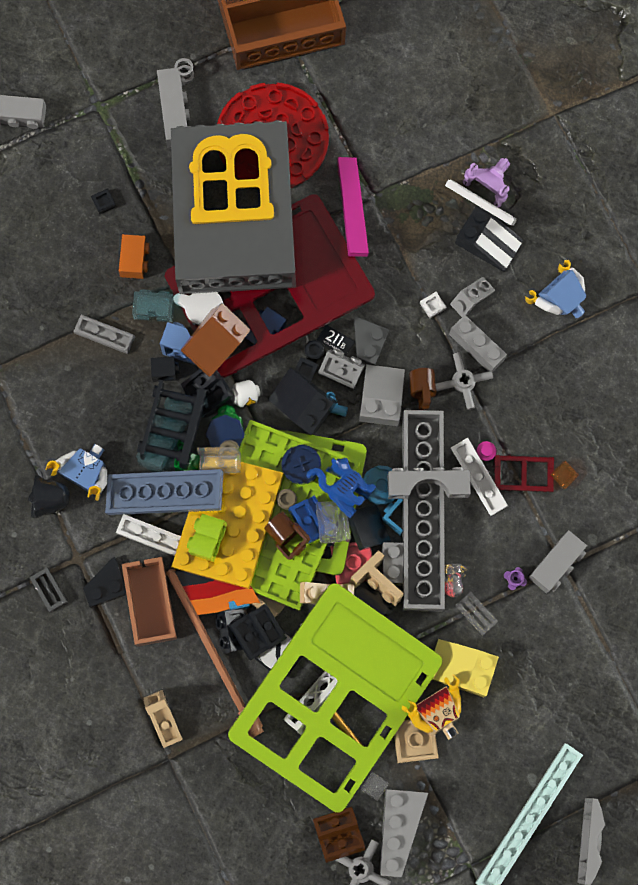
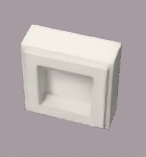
[420,292,447,318]

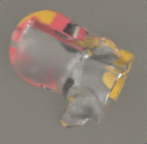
[445,564,468,597]

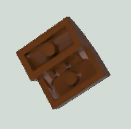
[313,807,366,863]

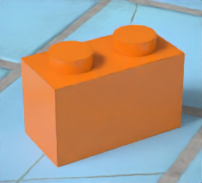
[119,234,150,279]

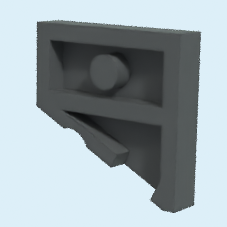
[354,316,389,365]

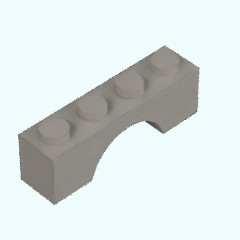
[387,467,471,499]

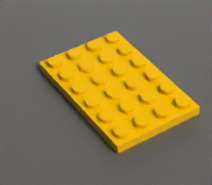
[171,453,284,589]

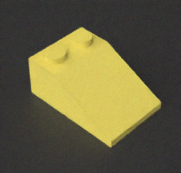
[426,639,499,698]

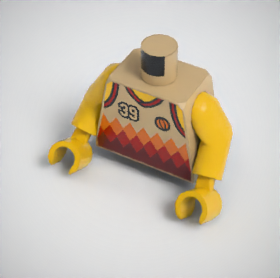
[402,674,461,740]

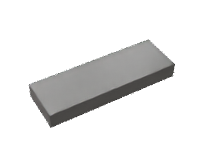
[73,314,135,354]

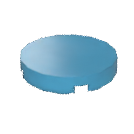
[363,465,395,505]

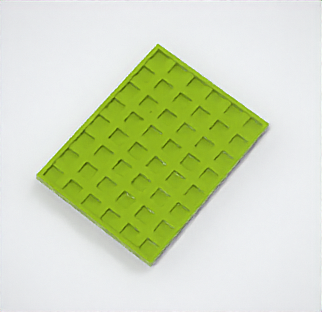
[234,420,360,611]

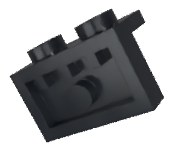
[216,608,247,654]

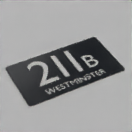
[317,325,355,356]

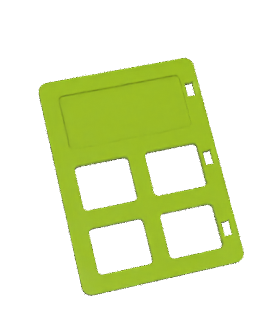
[228,583,442,812]

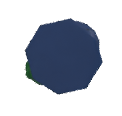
[206,404,245,451]

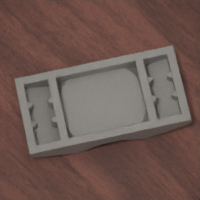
[577,798,605,885]

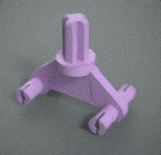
[463,158,510,207]

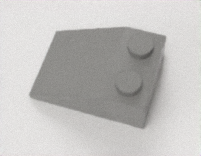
[359,364,405,426]

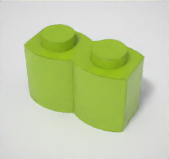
[187,514,227,562]

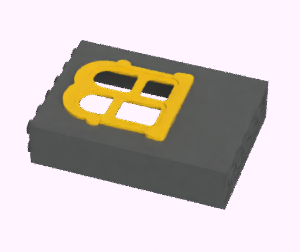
[171,120,296,294]

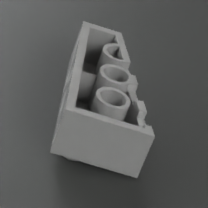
[379,789,428,877]

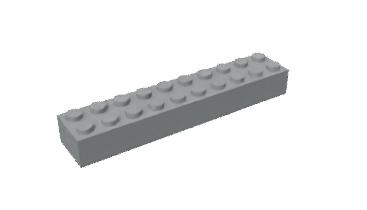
[402,410,445,612]

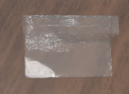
[197,447,241,473]

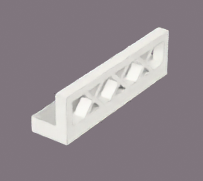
[283,671,337,735]

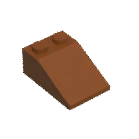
[181,303,250,377]

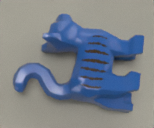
[307,458,377,518]

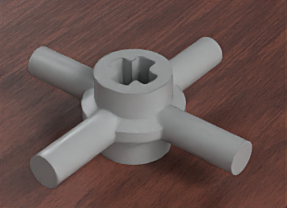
[435,352,493,410]
[336,839,391,885]

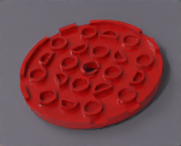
[217,83,329,189]

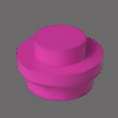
[476,441,496,461]

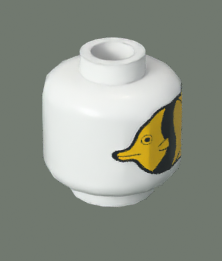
[231,380,260,408]

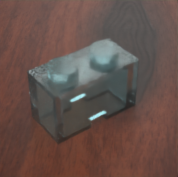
[132,289,174,322]

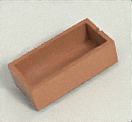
[122,557,177,647]

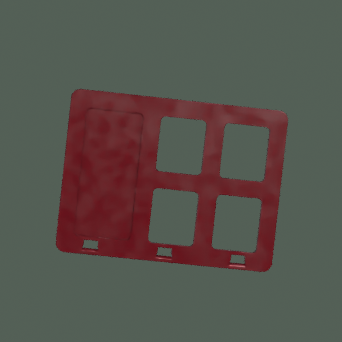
[165,194,375,378]

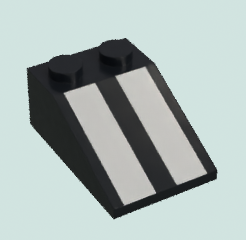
[455,205,523,272]

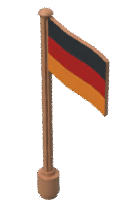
[166,569,264,738]

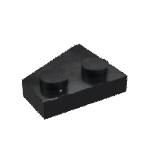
[83,557,127,608]

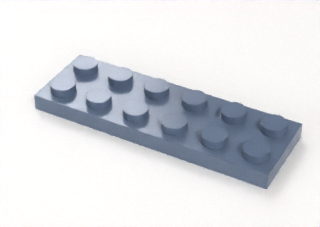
[105,469,223,515]

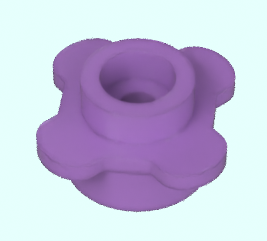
[504,567,527,590]

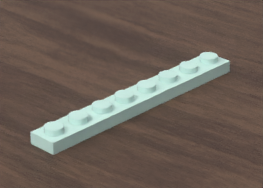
[475,743,583,885]

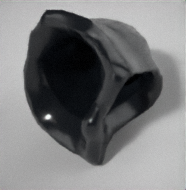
[28,475,70,518]

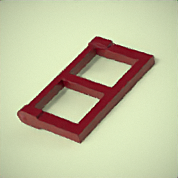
[494,455,554,492]

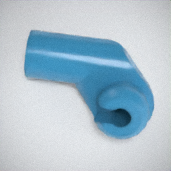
[326,392,348,417]

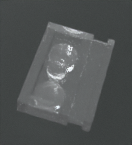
[316,501,351,543]

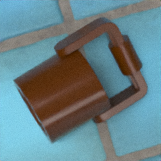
[409,368,436,411]
[264,512,310,560]

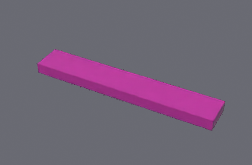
[337,157,369,257]

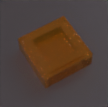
[551,461,578,489]

